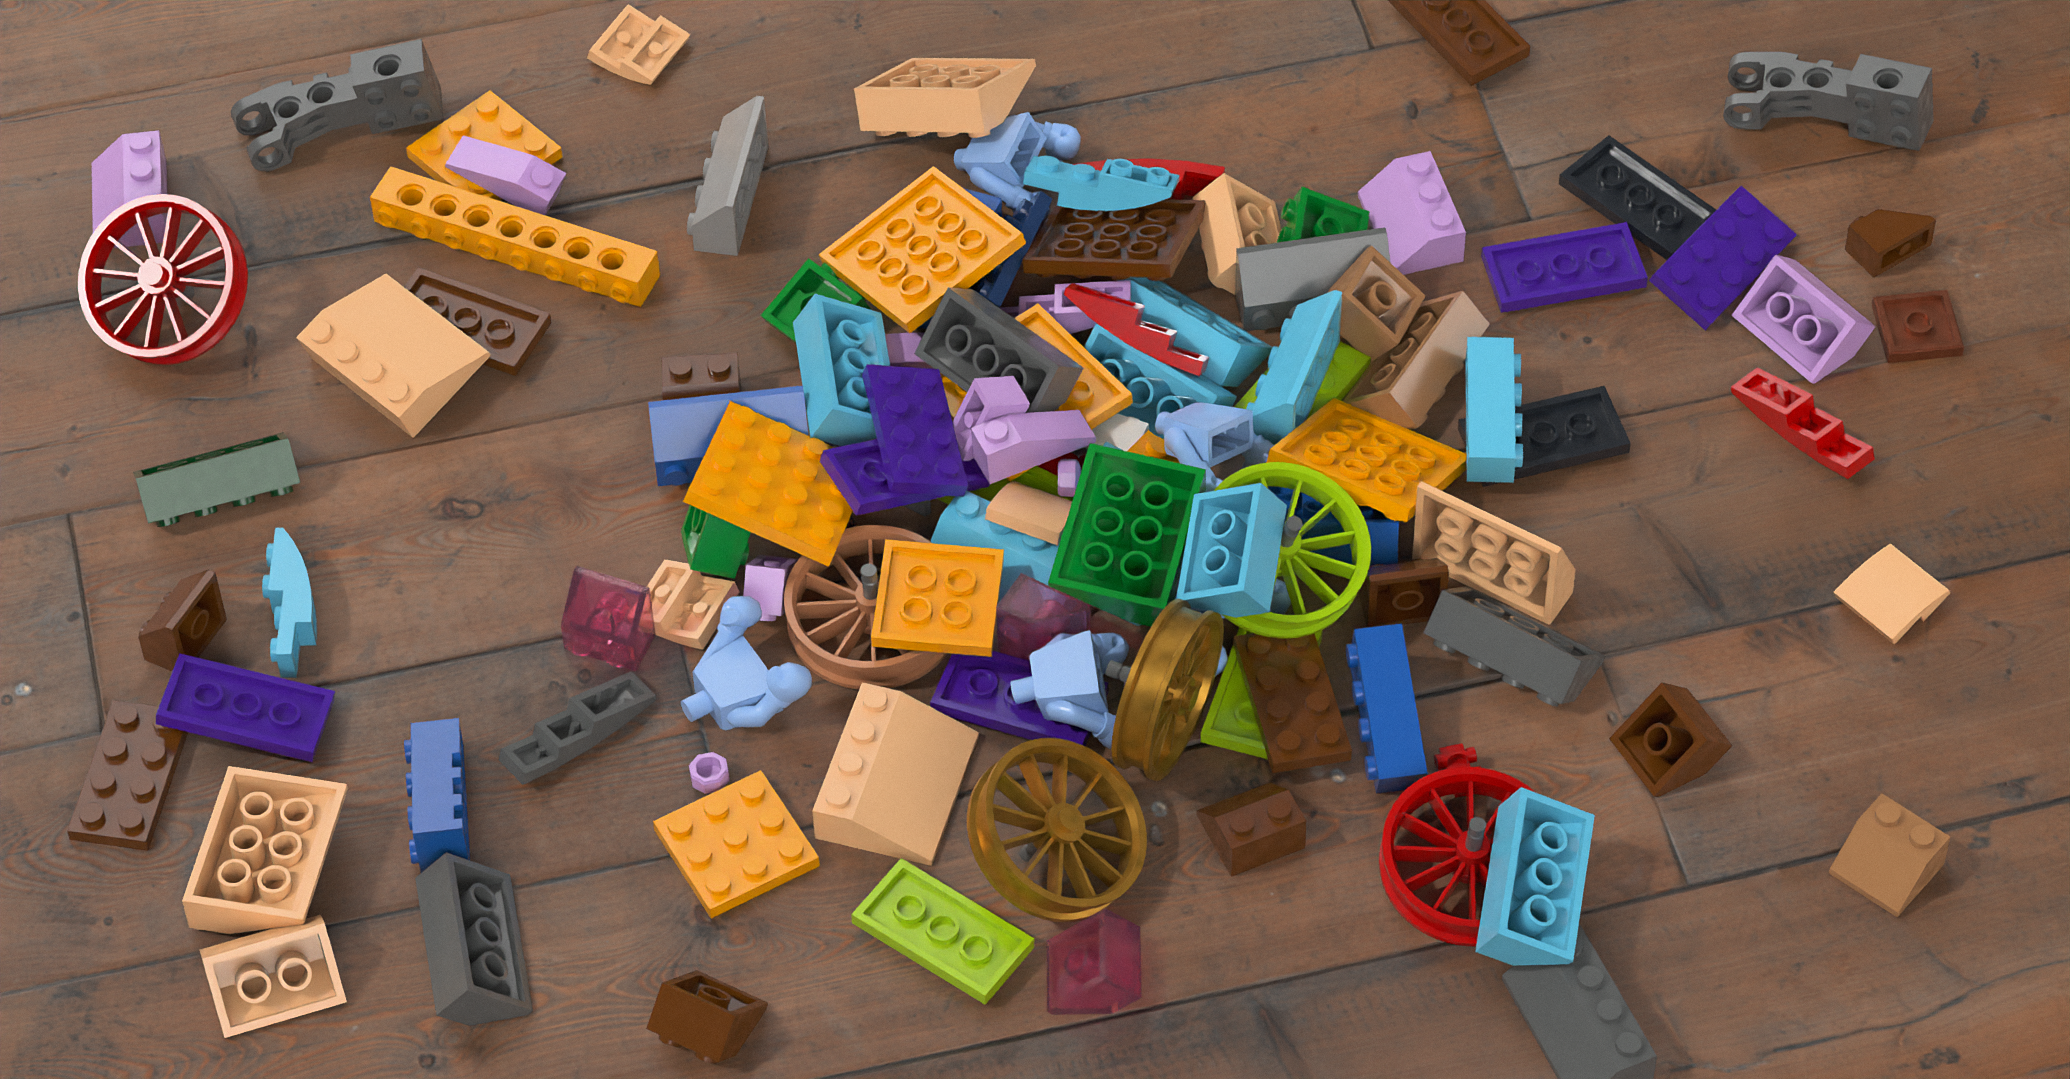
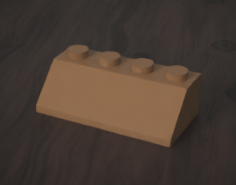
[1343,291,1490,430]

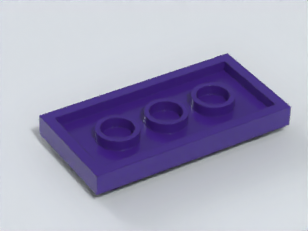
[1649,186,1797,331]
[1481,222,1648,313]
[862,364,968,497]
[820,439,990,516]
[930,650,1109,746]
[156,653,335,762]

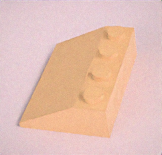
[854,58,1036,138]
[296,274,491,438]
[1412,481,1575,625]
[812,682,979,866]
[182,766,348,934]

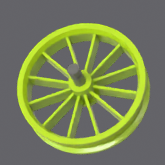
[1214,462,1371,638]

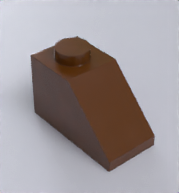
[1845,209,1936,278]

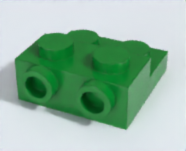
[1277,187,1370,243]
[760,258,871,344]

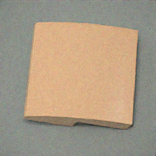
[587,4,690,85]
[985,481,1072,546]
[1834,544,1950,645]
[628,559,739,650]

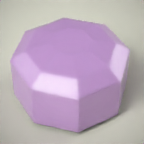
[1058,459,1082,497]
[689,752,729,794]

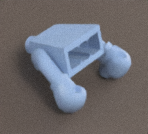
[954,112,1081,221]
[1155,402,1274,492]
[681,596,812,730]
[1011,630,1129,750]

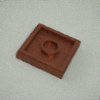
[1872,290,1964,363]

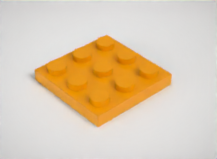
[406,90,563,201]
[871,539,1004,657]
[653,770,820,918]

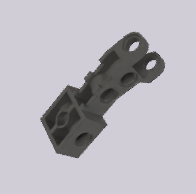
[231,39,443,172]
[1723,52,1934,151]

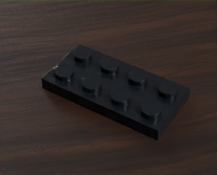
[1559,135,1716,260]
[1458,386,1631,487]

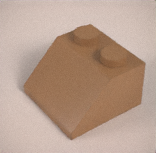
[1328,246,1425,362]
[1829,793,1950,918]

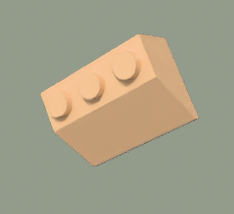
[1193,173,1281,295]
[199,915,347,1038]

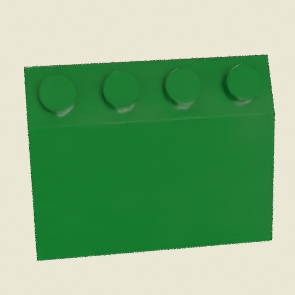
[1048,443,1206,627]

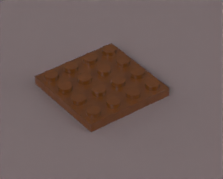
[1023,199,1206,281]

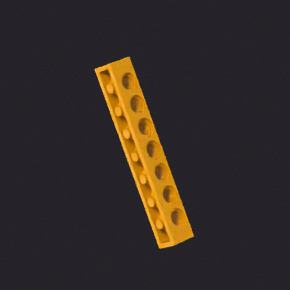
[370,166,660,307]

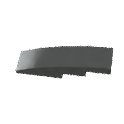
[499,671,656,785]

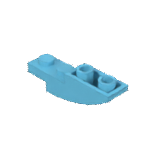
[1023,156,1180,211]
[262,528,317,678]

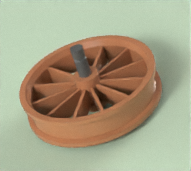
[784,525,948,690]

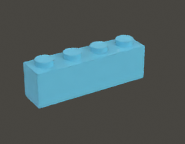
[1465,337,1523,483]

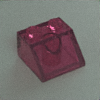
[561,566,656,671]
[996,573,1091,661]
[1046,908,1142,1015]

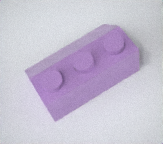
[92,130,168,248]
[1358,151,1466,275]
[1732,255,1876,384]

